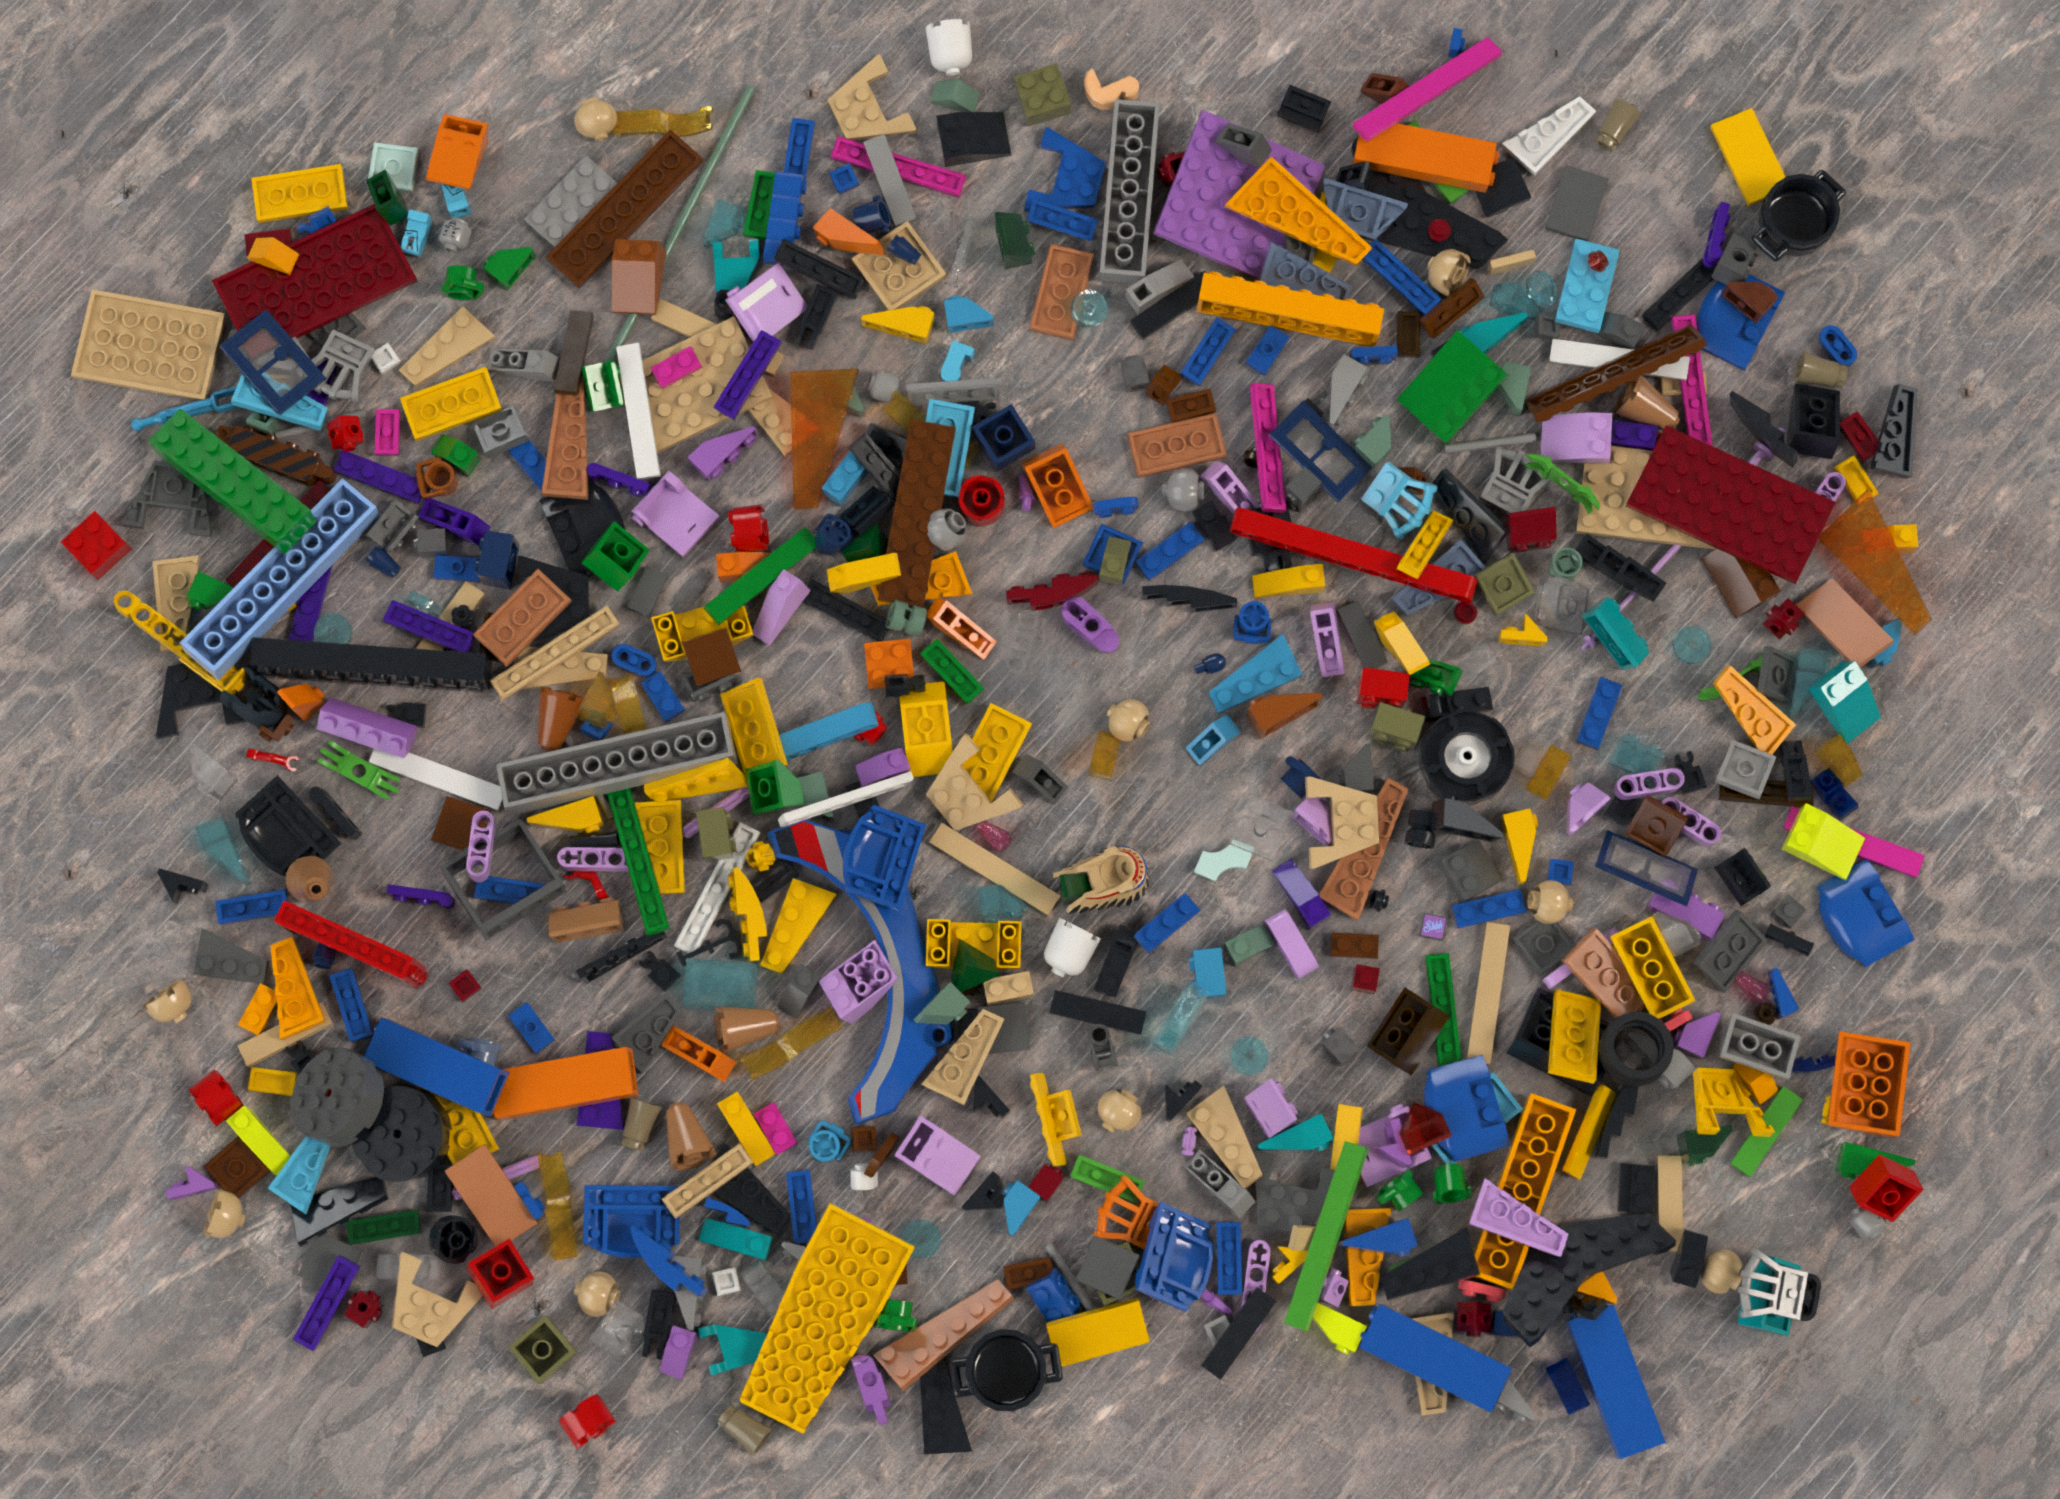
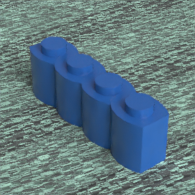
[763,171,808,266]

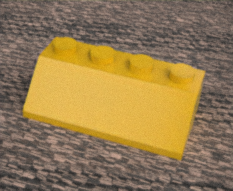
[1610,916,1696,1019]

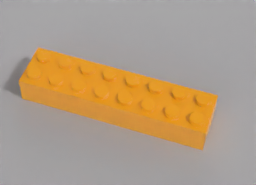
[1196,271,1384,347]
[1474,1093,1576,1291]

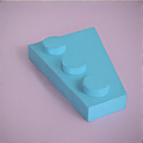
[268,1136,331,1214]

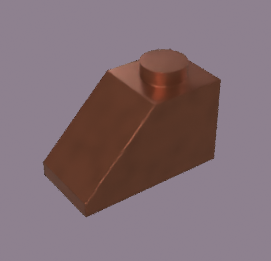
[1360,73,1409,104]
[1721,282,1779,324]

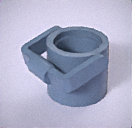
[457,1037,501,1065]

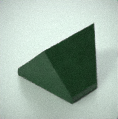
[840,523,888,562]
[951,938,999,992]

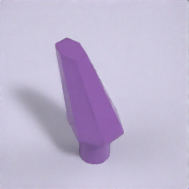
[1019,474,1036,511]
[1201,1288,1232,1315]

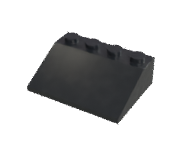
[1506,987,1623,1096]

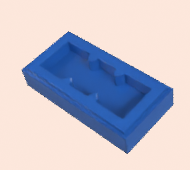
[1245,325,1290,376]
[433,555,481,582]
[508,1002,555,1054]

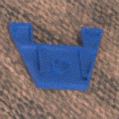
[1024,127,1106,212]

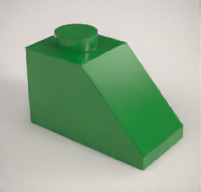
[483,247,536,291]
[430,434,481,477]
[185,571,233,610]

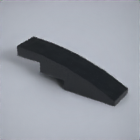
[1729,391,1798,468]
[1575,534,1667,602]
[1142,585,1238,613]
[1595,1067,1642,1160]

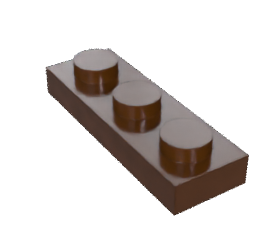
[1419,278,1485,339]

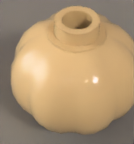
[574,98,617,142]
[1107,699,1151,742]
[1527,880,1573,924]
[1097,1088,1141,1133]
[1701,1249,1743,1294]
[574,1271,620,1317]

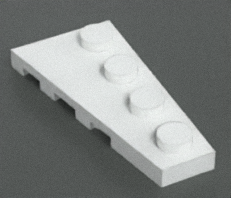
[1501,96,1596,176]

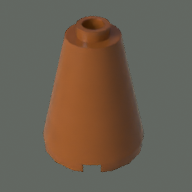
[537,686,586,752]

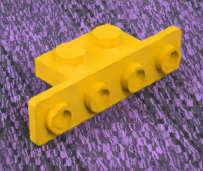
[1030,1073,1082,1167]

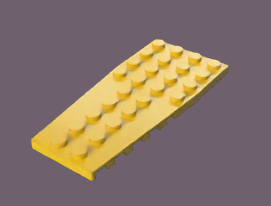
[740,1202,915,1433]

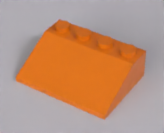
[1827,1031,1911,1139]

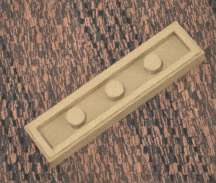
[416,581,485,651]
[238,1002,334,1068]
[662,1143,754,1219]
[1657,1155,1683,1252]

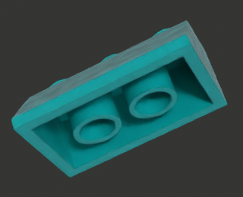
[1581,597,1650,670]
[1738,1255,1801,1336]

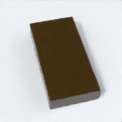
[1396,311,1420,358]

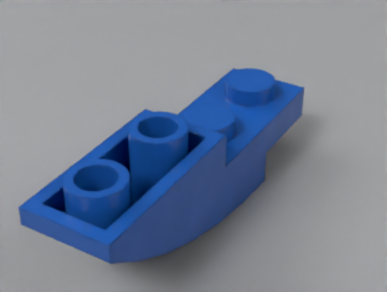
[630,1225,709,1297]

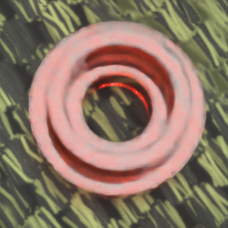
[1588,250,1609,273]

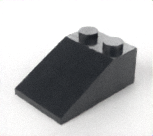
[936,112,1011,167]
[1787,383,1840,460]

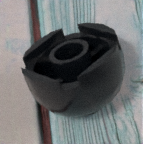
[429,1215,478,1264]

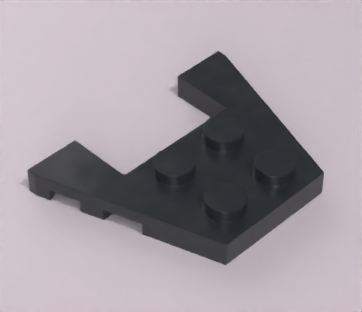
[518,556,590,644]
[156,663,247,739]

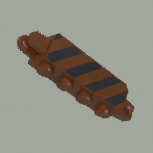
[215,425,337,487]

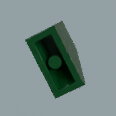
[366,169,409,226]
[1059,874,1093,905]

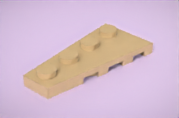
[399,306,496,388]
[1186,1086,1263,1189]

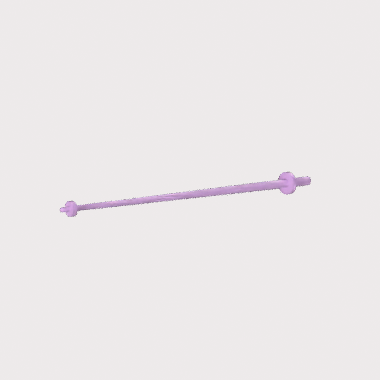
[1581,427,1786,650]

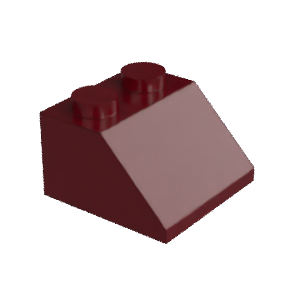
[1504,507,1557,553]

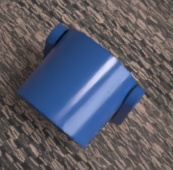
[1233,601,1272,644]

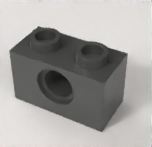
[1711,233,1758,285]
[1285,467,1322,513]

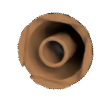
[1613,376,1680,430]
[286,856,333,902]
[714,1006,780,1053]
[666,1102,716,1171]

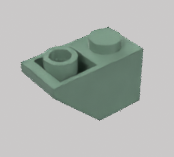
[1354,414,1391,470]

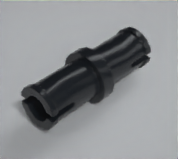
[570,831,619,848]
[1765,923,1814,957]

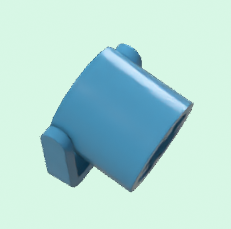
[808,1120,852,1163]

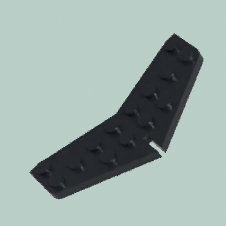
[1351,137,1508,269]
[1503,1213,1676,1347]

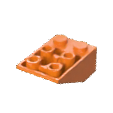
[426,114,488,190]

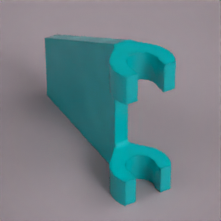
[713,240,760,304]
[698,1324,767,1376]

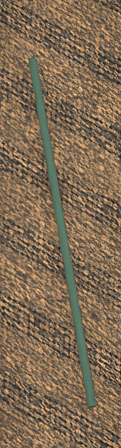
[586,85,755,417]

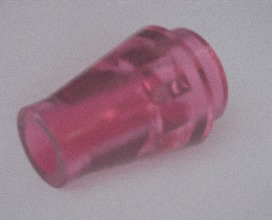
[977,820,1012,852]
[1734,971,1771,1004]

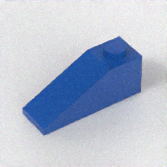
[1337,1218,1418,1257]

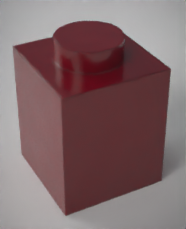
[1350,964,1380,995]
[1028,1163,1064,1203]

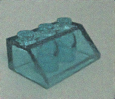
[684,958,759,1011]

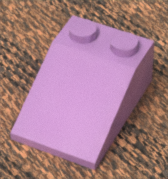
[1541,412,1612,464]

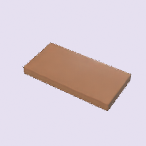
[1029,244,1094,341]
[1127,413,1227,478]
[473,569,572,667]
[1796,578,1893,668]
[1561,927,1645,1019]
[445,1144,538,1247]

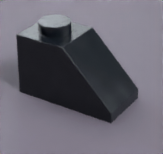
[1670,1229,1708,1288]

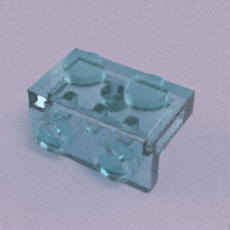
[1608,734,1666,783]

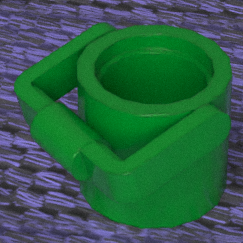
[441,265,484,301]
[1433,1163,1472,1204]
[1376,1169,1423,1212]
[875,1300,917,1332]

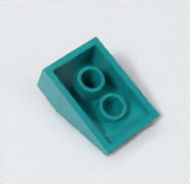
[1808,661,1881,745]

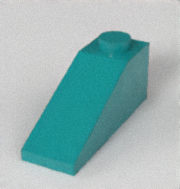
[1460,312,1528,354]
[1256,1113,1334,1153]
[698,1218,774,1261]

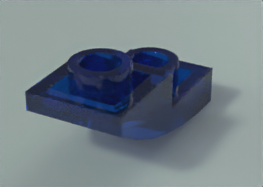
[1810,767,1859,821]
[1791,1054,1836,1074]
[1546,1358,1590,1415]

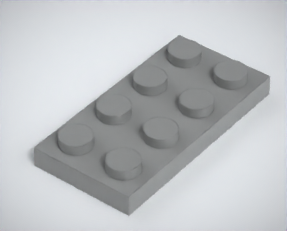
[524,156,617,248]

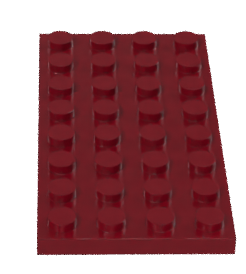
[212,204,418,360]
[1626,425,1836,585]

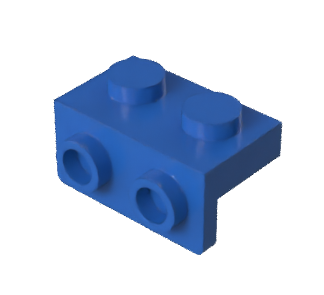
[1026,1268,1080,1322]

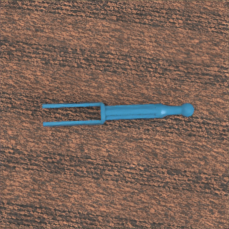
[131,386,241,431]

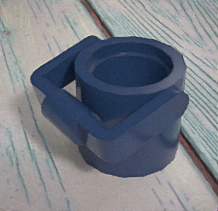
[853,195,892,236]
[813,513,856,556]
[1280,756,1321,799]

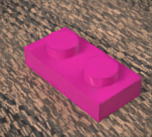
[651,346,703,389]
[375,409,400,456]
[754,1102,798,1155]

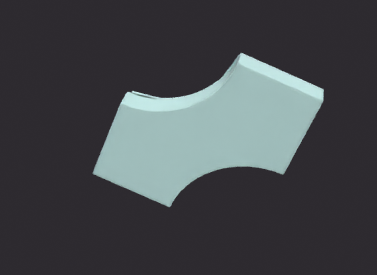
[1194,838,1255,882]

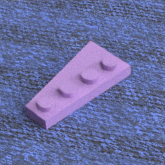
[1469,1178,1568,1257]

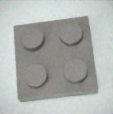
[1715,740,1776,799]

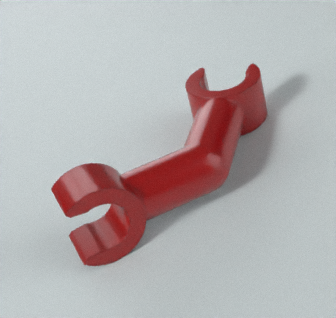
[245,748,300,771]
[563,871,609,900]

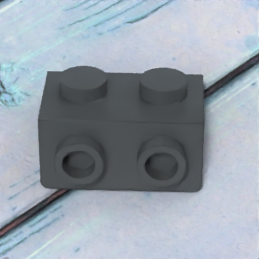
[365,499,419,552]
[681,671,735,703]

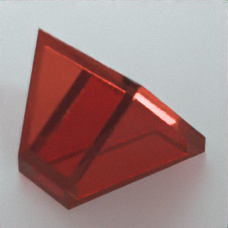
[1399,1102,1452,1155]

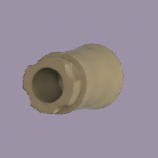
[1594,99,1641,152]
[1794,351,1847,387]
[621,1097,662,1151]
[717,1405,773,1456]

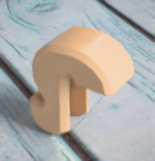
[1084,68,1139,110]

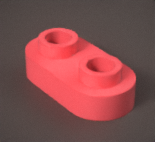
[1650,1008,1693,1040]
[1458,1280,1507,1304]

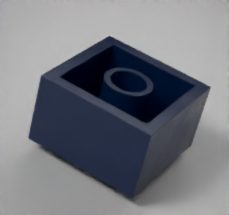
[972,404,1036,472]
[475,530,520,590]

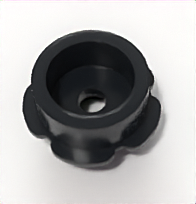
[451,605,474,627]
[1370,889,1389,912]

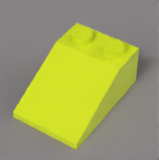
[1781,803,1865,880]

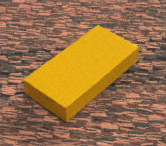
[1833,455,1879,506]
[248,1067,298,1096]

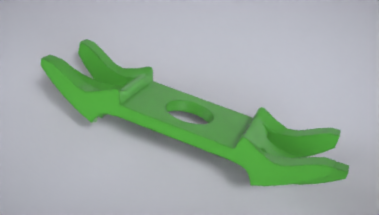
[1525,454,1600,515]
[1697,654,1763,701]
[317,740,400,800]

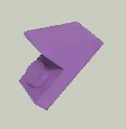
[1374,1118,1412,1168]
[166,1165,219,1200]

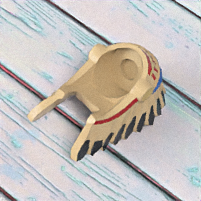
[1053,846,1149,914]

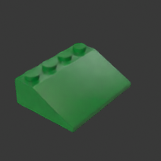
[1397,330,1509,444]

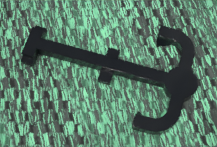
[676,919,742,967]

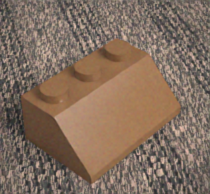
[548,898,625,943]

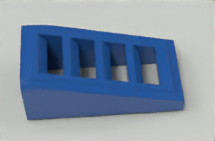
[1768,967,1799,1019]

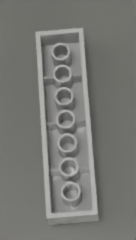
[1099,99,1160,284]

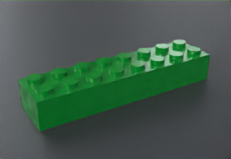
[148,408,317,555]

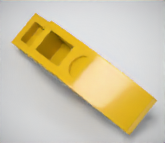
[728,867,767,962]

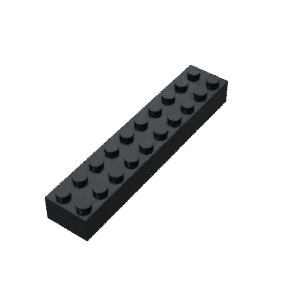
[250,637,492,693]

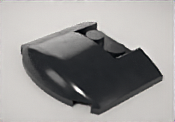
[539,479,626,577]
[235,775,342,877]

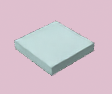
[367,142,420,193]

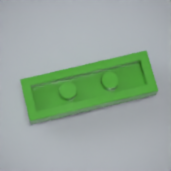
[1070,1155,1145,1204]

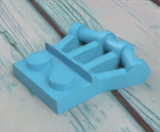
[1361,462,1437,541]

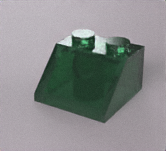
[994,212,1035,270]
[1677,1125,1733,1167]

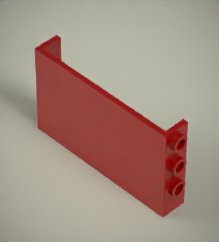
[274,900,428,989]

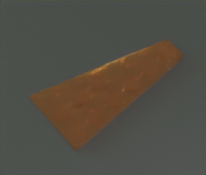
[790,368,859,510]
[1818,489,1932,636]

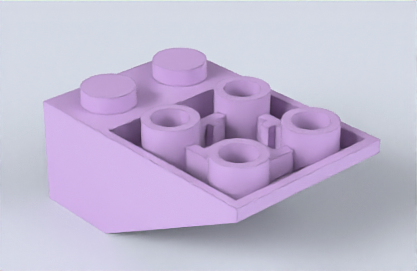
[819,940,898,1024]
[1243,1078,1298,1139]
[894,1115,981,1196]

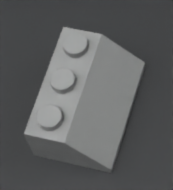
[1720,1013,1801,1080]

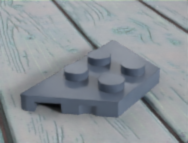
[1323,178,1408,242]

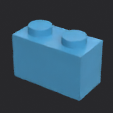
[822,452,868,508]
[1189,947,1226,1000]

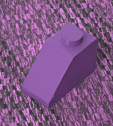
[854,747,910,788]
[1673,1012,1721,1059]
[660,1326,698,1380]

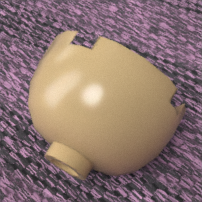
[1427,249,1470,296]
[143,979,192,1023]
[203,1189,246,1238]

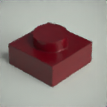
[448,969,482,1003]

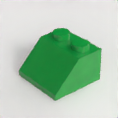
[582,521,650,592]
[745,760,804,815]

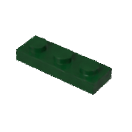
[346,1210,422,1245]

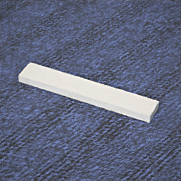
[1549,339,1690,381]
[616,343,661,480]
[369,749,503,811]
[778,771,914,827]
[674,822,761,957]

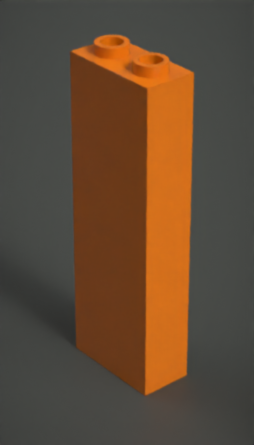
[1353,123,1499,193]
[492,1047,639,1121]

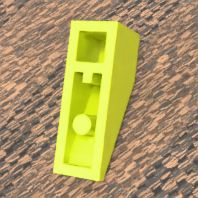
[226,1105,291,1176]
[1312,1303,1367,1355]

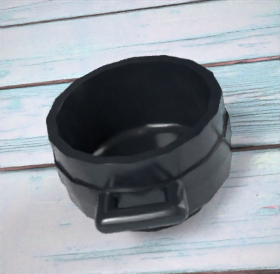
[1752,170,1846,262]
[949,1329,1063,1412]

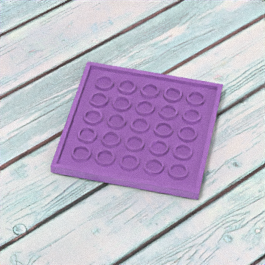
[1153,110,1325,280]

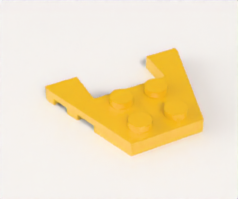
[1693,1067,1775,1137]

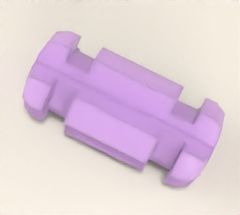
[1181,1127,1197,1156]

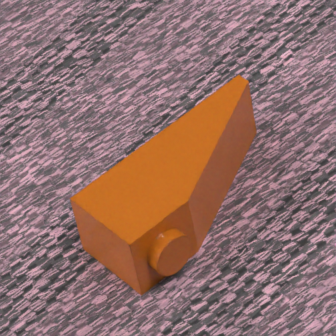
[813,208,885,255]
[716,552,789,583]
[926,598,997,660]
[277,683,325,723]
[661,1025,736,1083]

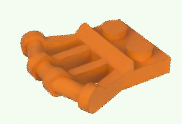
[1094,1174,1158,1249]

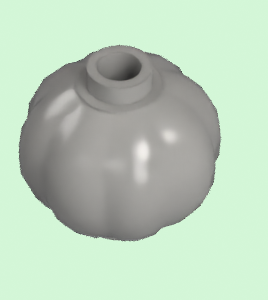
[1162,469,1205,512]
[927,508,966,551]

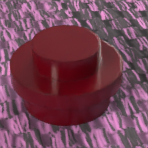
[1428,219,1451,242]
[1454,602,1477,624]

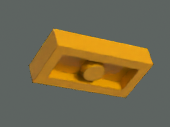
[238,983,277,1035]

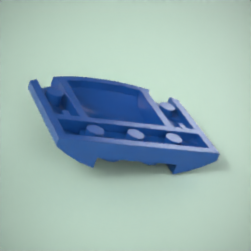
[1696,274,1785,371]
[843,805,926,911]
[1817,859,1915,967]
[1424,1055,1510,1162]
[583,1185,680,1258]
[1135,1202,1213,1312]

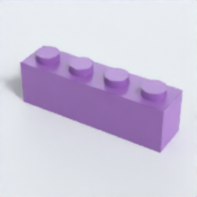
[317,697,418,758]

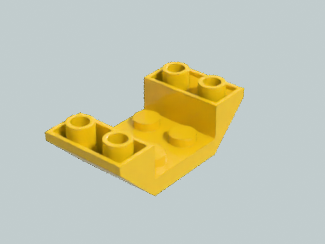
[651,605,753,662]
[899,681,953,778]
[926,919,1021,971]

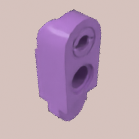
[1061,597,1119,654]
[851,1353,891,1426]

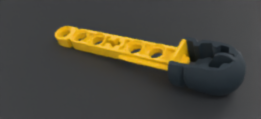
[114,591,287,728]

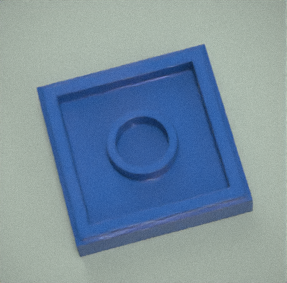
[1082,524,1143,585]

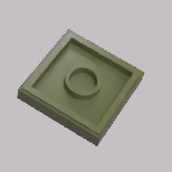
[1472,552,1535,616]

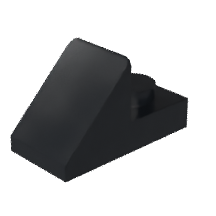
[1336,161,1374,191]
[1192,500,1236,552]
[157,868,209,904]
[973,1075,1010,1119]
[1165,1080,1203,1123]
[962,1171,1001,1211]

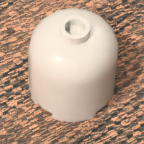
[926,19,972,76]
[1044,918,1101,977]

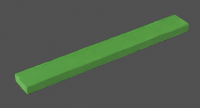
[1284,1141,1369,1332]

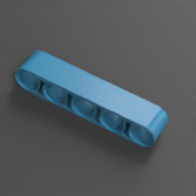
[779,702,879,761]

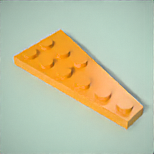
[1225,157,1372,266]

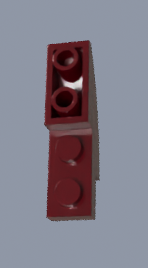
[1006,572,1098,612]

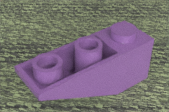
[688,426,758,482]

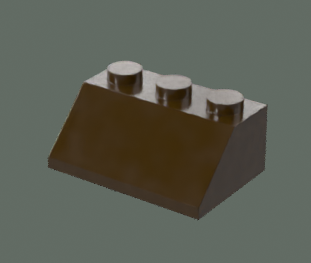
[1367,987,1450,1076]

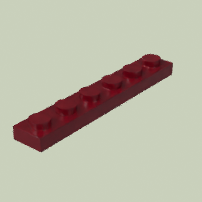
[225,480,331,588]

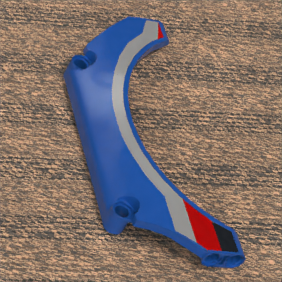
[767,820,954,1124]

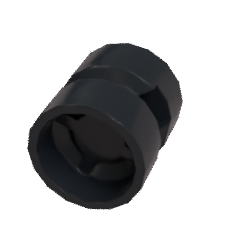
[1405,810,1436,849]

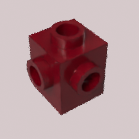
[1157,152,1184,186]
[1763,598,1805,640]
[344,1290,384,1329]
[1456,1302,1492,1337]

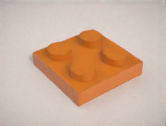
[864,639,914,689]

